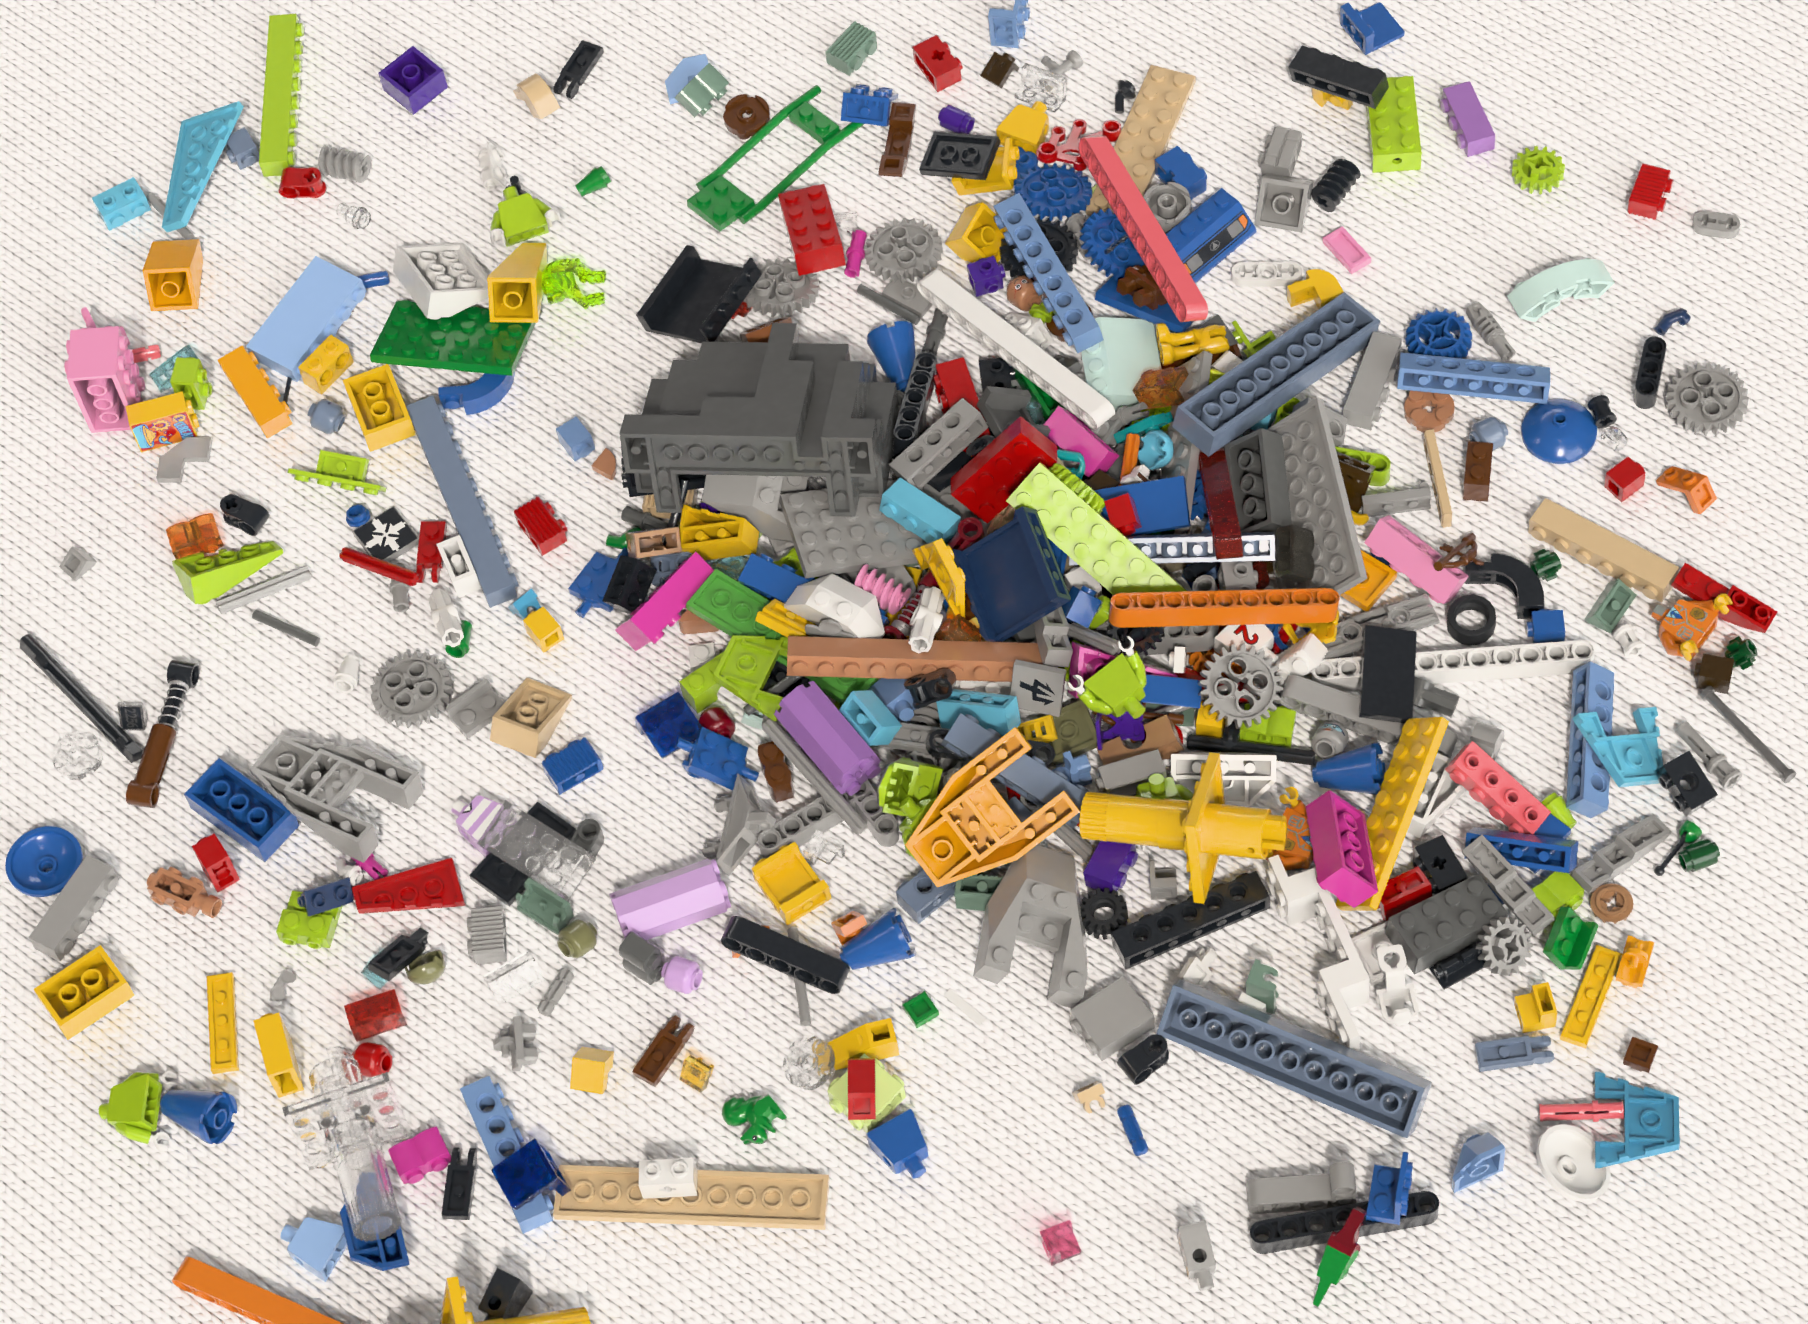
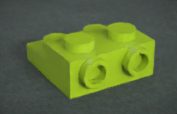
[276,890,343,949]

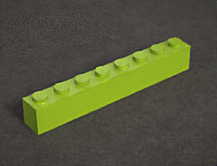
[259,14,304,177]

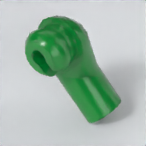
[606,527,642,550]

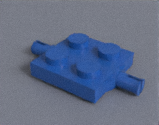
[568,548,629,618]
[675,727,759,791]

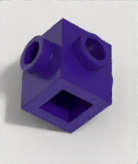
[967,256,1006,297]

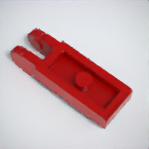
[416,521,447,583]

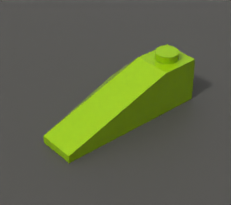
[172,541,283,604]

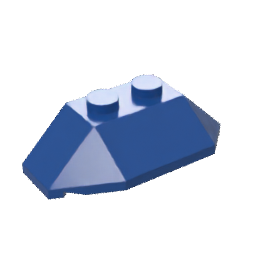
[340,1172,410,1271]

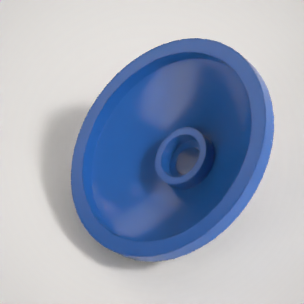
[1521,399,1597,464]
[5,826,83,897]

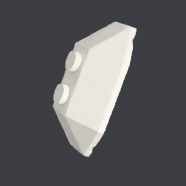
[784,574,885,639]
[1171,752,1276,807]

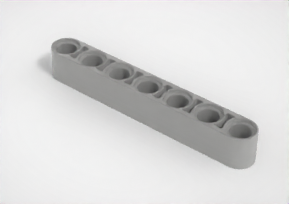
[1279,675,1458,759]

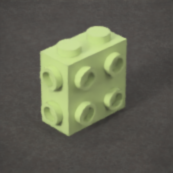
[827,1053,906,1133]

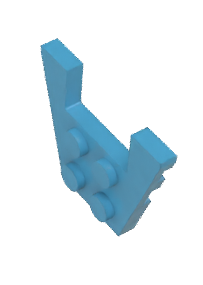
[1594,1072,1680,1168]

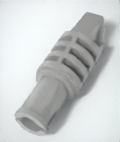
[1466,302,1516,361]

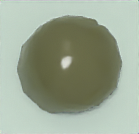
[405,950,446,985]

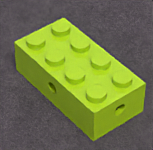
[1366,76,1422,173]

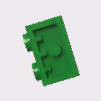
[1543,907,1598,970]

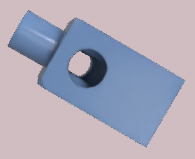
[868,678,915,722]

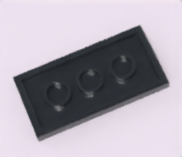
[1359,625,1417,723]
[469,802,576,907]

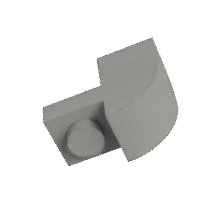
[1469,721,1505,761]

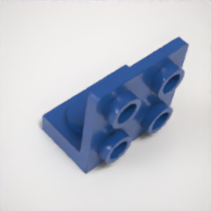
[1340,2,1405,55]
[840,84,899,127]
[1366,1152,1413,1225]

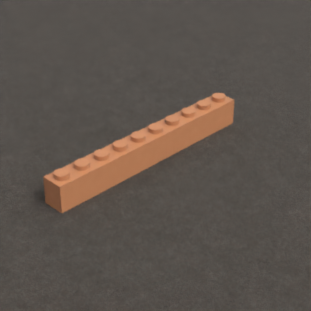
[787,636,1043,682]

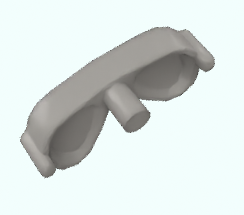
[269,968,296,1002]

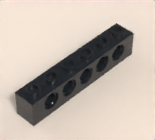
[1111,871,1270,970]

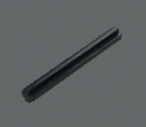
[1187,734,1316,765]

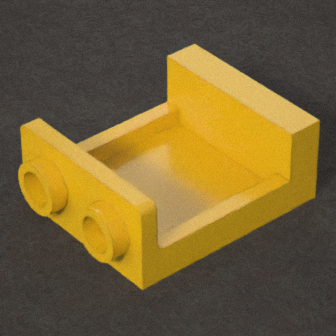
[951,138,1020,196]
[751,842,832,926]

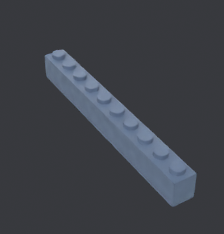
[406,395,519,608]

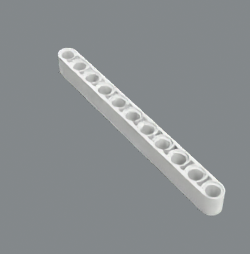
[916,269,1115,430]
[1311,640,1595,691]

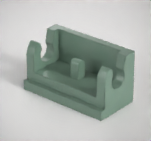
[516,878,574,935]
[1246,959,1279,1015]

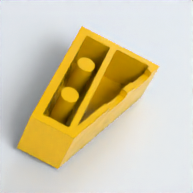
[679,504,759,560]

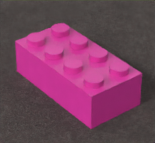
[1306,790,1378,908]

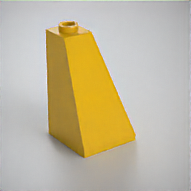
[487,243,547,323]

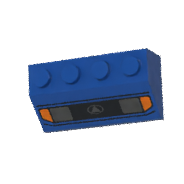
[1166,188,1257,283]

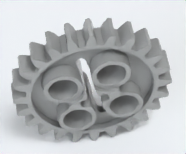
[864,218,943,284]
[743,258,819,317]
[1666,362,1749,436]
[1198,644,1283,729]
[370,651,453,729]

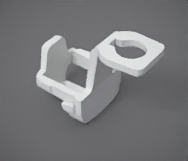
[1375,944,1419,1026]

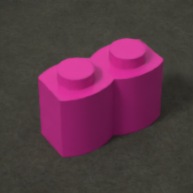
[388,1127,451,1184]

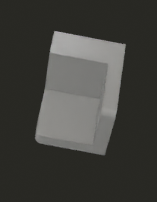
[1149,860,1178,900]

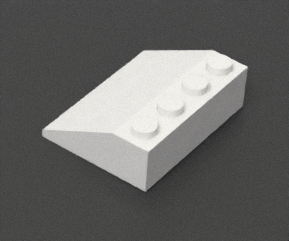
[393,243,488,319]

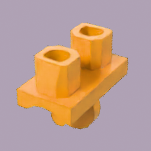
[1615,935,1654,988]

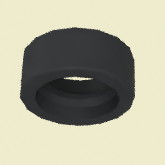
[1447,594,1496,646]

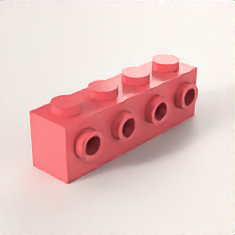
[1445,741,1551,835]

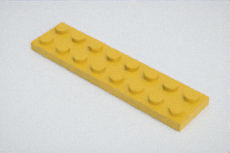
[1336,717,1449,911]

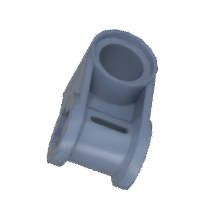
[650,552,692,587]

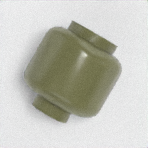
[557,919,597,959]

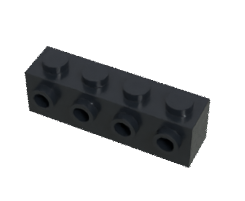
[1288,46,1389,109]
[978,357,1017,438]

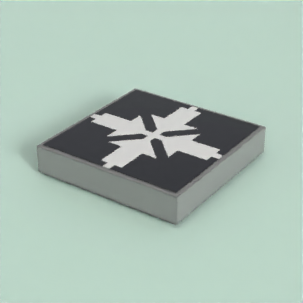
[352,506,419,563]

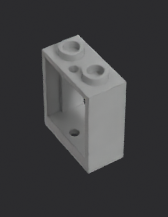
[1095,749,1167,796]

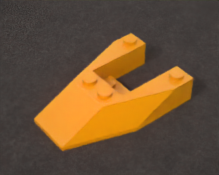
[905,727,1081,887]

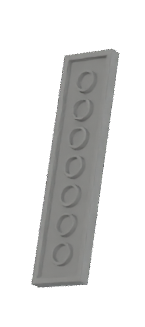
[1160,351,1212,534]

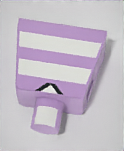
[451,795,518,857]

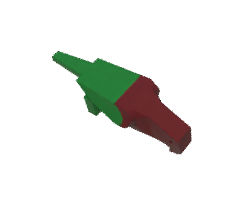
[1313,1207,1367,1307]

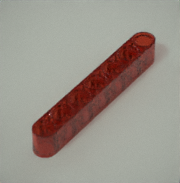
[1199,450,1243,559]

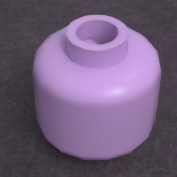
[661,956,703,994]

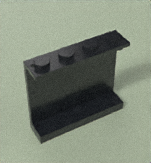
[636,245,762,343]

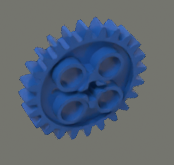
[1014,163,1092,221]
[1079,208,1145,281]

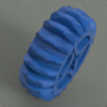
[1405,308,1472,359]

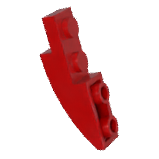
[1671,563,1778,633]

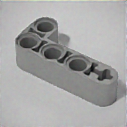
[1246,1162,1357,1214]

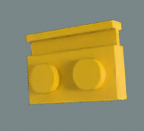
[755,599,817,638]

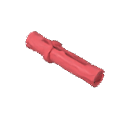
[1539,1100,1624,1122]

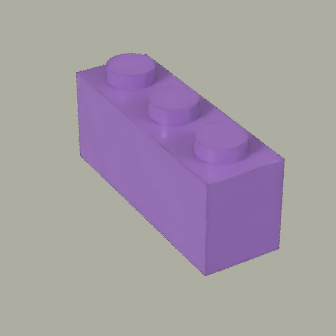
[1440,81,1495,157]

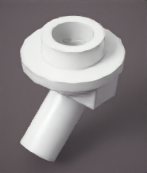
[336,859,363,889]

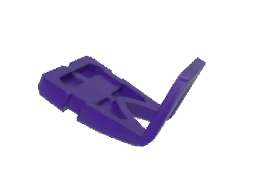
[1096,701,1145,750]

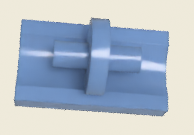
[1052,751,1092,786]

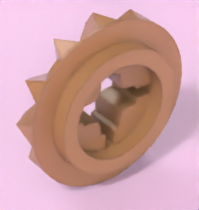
[1590,884,1634,924]

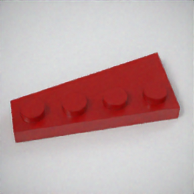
[352,858,466,914]

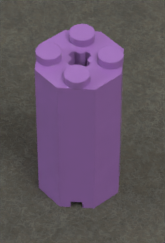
[774,681,881,796]

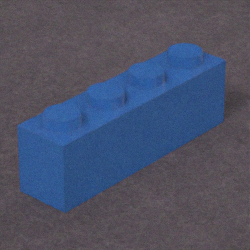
[1464,827,1579,873]

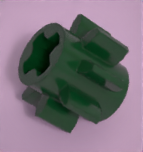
[1530,548,1562,582]
[1725,636,1758,670]

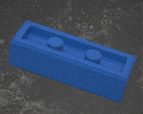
[1140,674,1202,708]

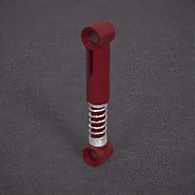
[882,517,985,640]

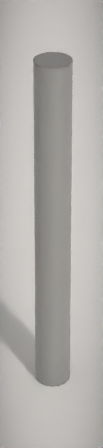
[787,927,811,1026]

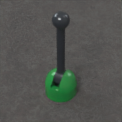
[1654,820,1702,876]

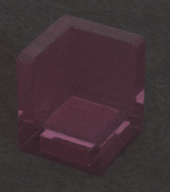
[1039,1220,1081,1266]

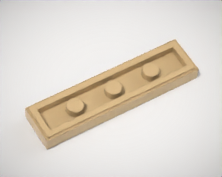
[1423,429,1452,528]

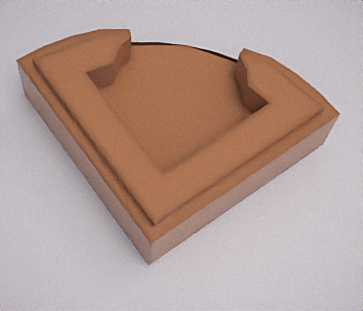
[591,448,616,480]

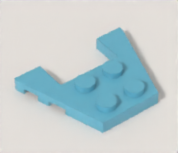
[1573,707,1663,787]

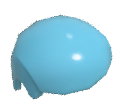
[1138,430,1174,470]

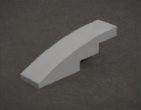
[1571,814,1672,894]
[1462,835,1555,936]

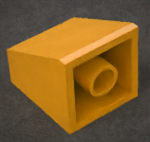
[142,239,203,311]

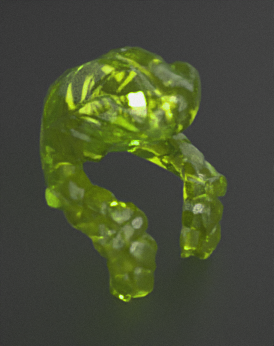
[542,258,606,309]

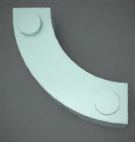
[1507,258,1615,322]

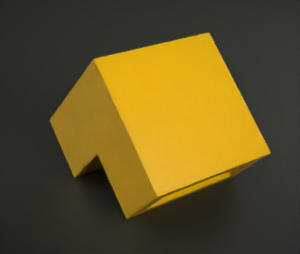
[1514,982,1557,1033]
[570,1046,614,1094]

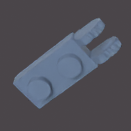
[1474,1036,1555,1072]

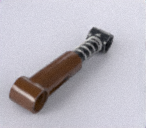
[126,660,200,808]

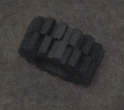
[1080,888,1128,940]

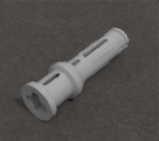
[1675,721,1742,790]

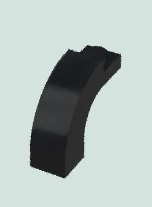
[1465,553,1545,619]

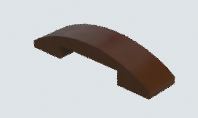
[878,102,916,177]

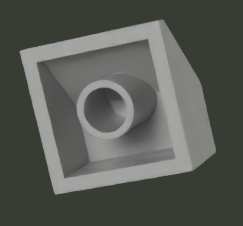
[1254,173,1314,233]

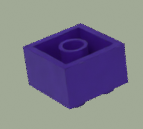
[378,46,448,115]

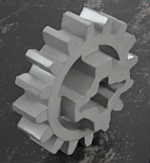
[1476,917,1533,976]

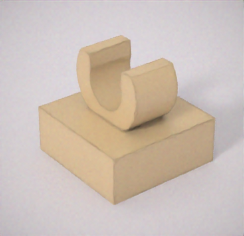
[1072,1081,1105,1114]

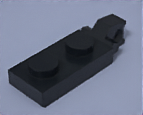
[368,928,429,981]

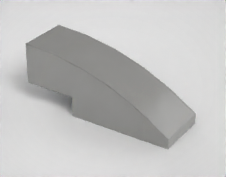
[1034,606,1073,667]

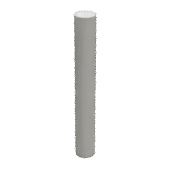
[146,193,194,240]

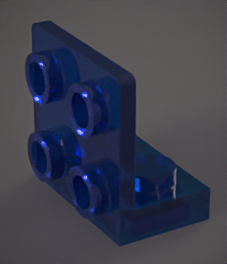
[635,691,702,759]
[491,1138,571,1210]

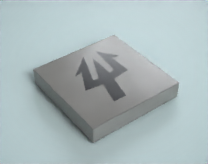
[1010,659,1066,717]

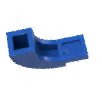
[438,371,515,415]

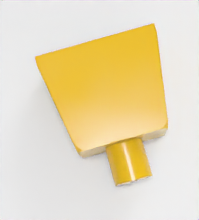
[996,101,1049,154]

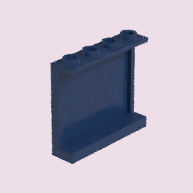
[952,506,1071,642]

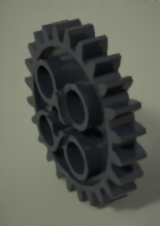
[1000,216,1078,281]

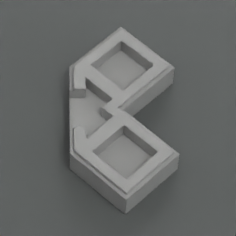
[156,437,212,483]

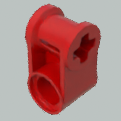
[279,167,327,199]

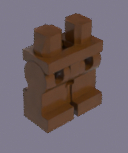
[1117,265,1192,310]

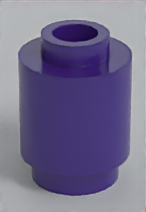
[938,105,975,134]

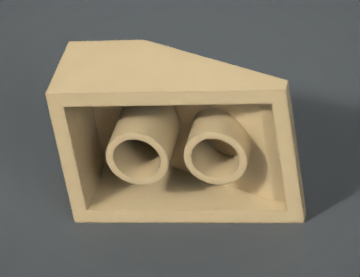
[490,678,572,758]

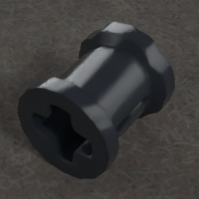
[1587,395,1617,429]

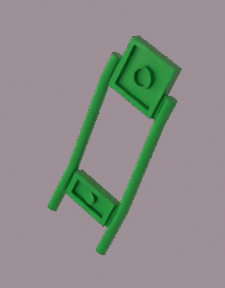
[687,85,864,232]

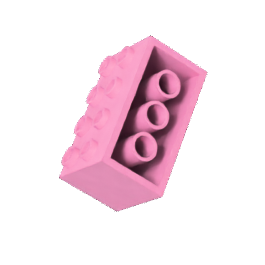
[65,326,145,433]

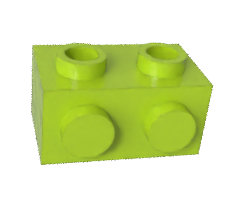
[170,357,212,410]

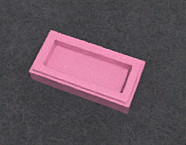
[1323,226,1371,274]

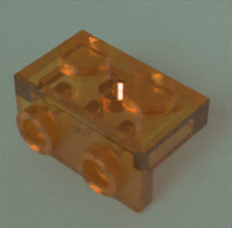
[1132,366,1189,409]

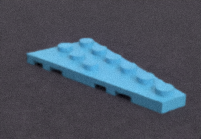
[162,101,244,233]

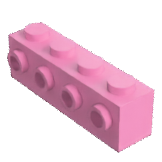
[1364,515,1469,604]

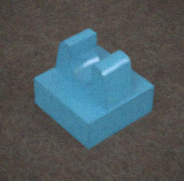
[508,588,541,619]

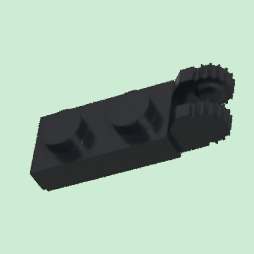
[553,40,604,99]
[441,1147,477,1220]

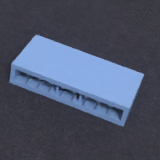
[246,256,367,382]

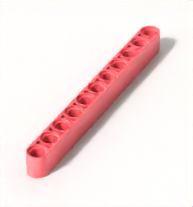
[1079,136,1208,322]

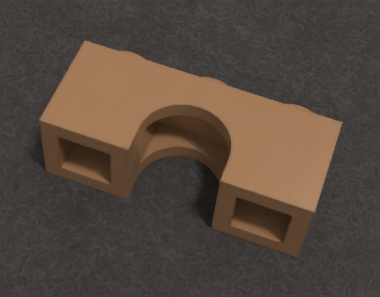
[1096,714,1184,766]

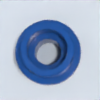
[346,505,370,527]

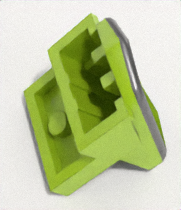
[877,757,943,817]

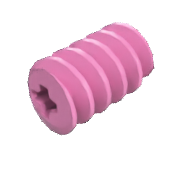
[854,564,911,615]

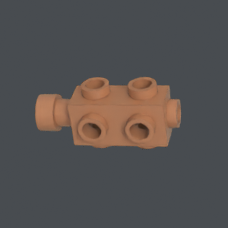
[147,867,222,918]

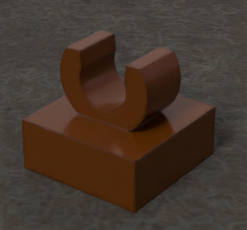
[1623,1036,1659,1073]

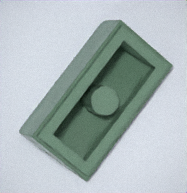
[1584,578,1637,633]

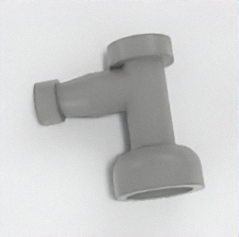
[1041,50,1084,83]

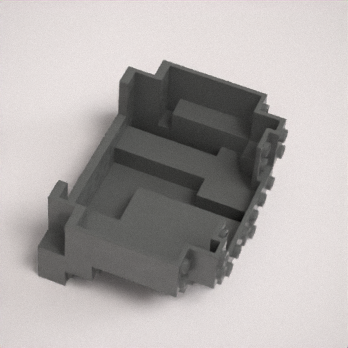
[619,323,899,517]

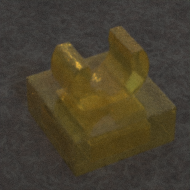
[679,1055,714,1093]

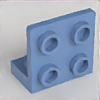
[988,0,1030,48]

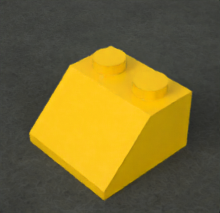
[945,202,1005,264]

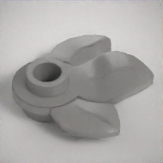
[805,619,855,638]

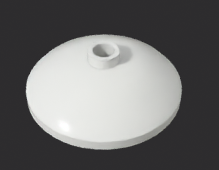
[1536,1124,1611,1202]

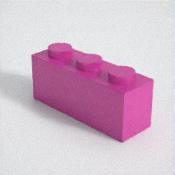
[1044,406,1120,478]

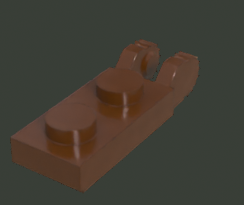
[632,1015,695,1088]

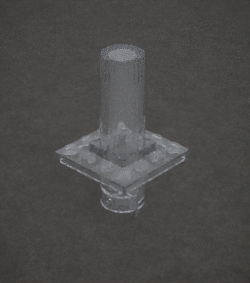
[282,1046,413,1241]

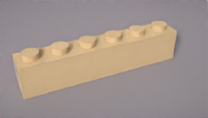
[1528,498,1679,603]

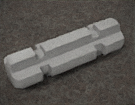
[537,968,574,1017]

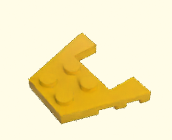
[912,538,965,636]

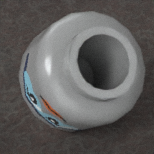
[1311,721,1349,759]

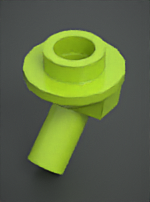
[1029,302,1053,324]

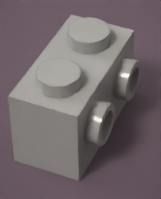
[1217,561,1258,591]

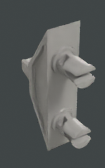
[702,774,776,876]

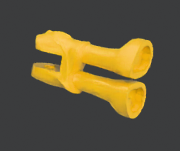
[1156,323,1230,366]

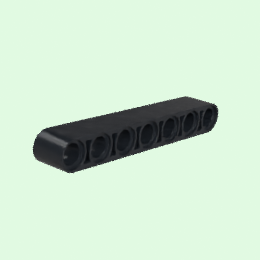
[1250,1191,1439,1254]

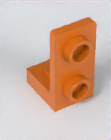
[1656,466,1717,515]

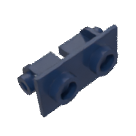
[297,877,354,917]

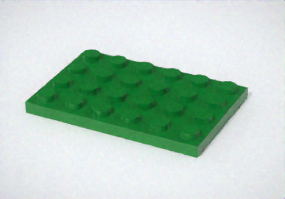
[370,300,536,376]

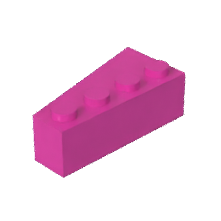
[615,552,714,651]
[1068,642,1178,698]

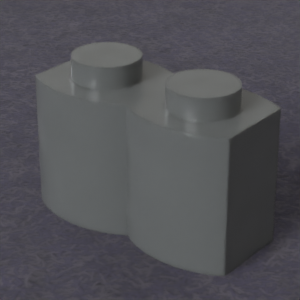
[619,932,664,985]

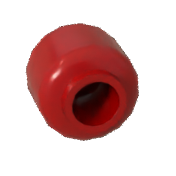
[351,1042,393,1079]

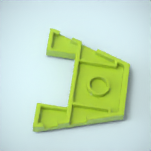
[713,635,788,721]

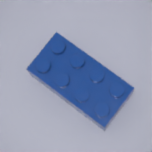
[184,758,300,862]

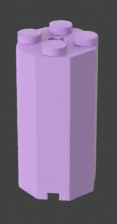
[609,858,731,940]

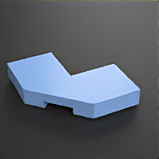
[665,54,708,104]

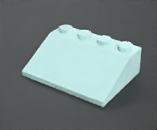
[1081,317,1168,411]

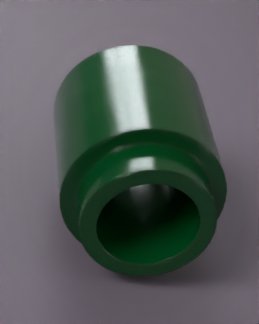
[1678,839,1720,872]

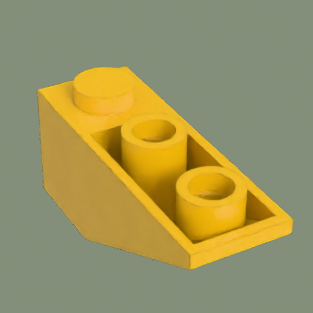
[815,1018,900,1074]

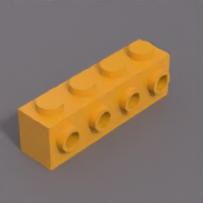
[217,345,292,439]

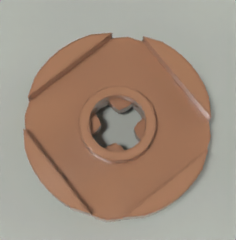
[1404,390,1455,432]

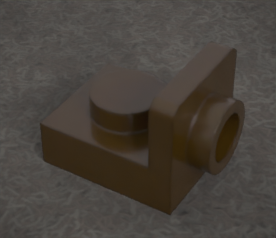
[980,52,1020,89]

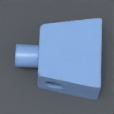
[280,1217,347,1282]

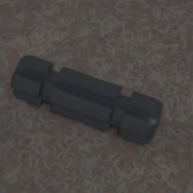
[1222,721,1240,749]

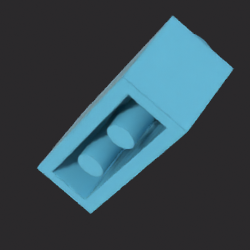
[879,477,961,545]
[936,689,1021,737]

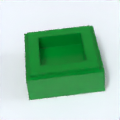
[902,991,939,1028]

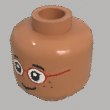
[1007,276,1042,312]

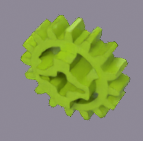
[1512,146,1565,195]

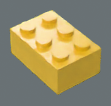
[343,364,416,452]
[33,945,135,1040]

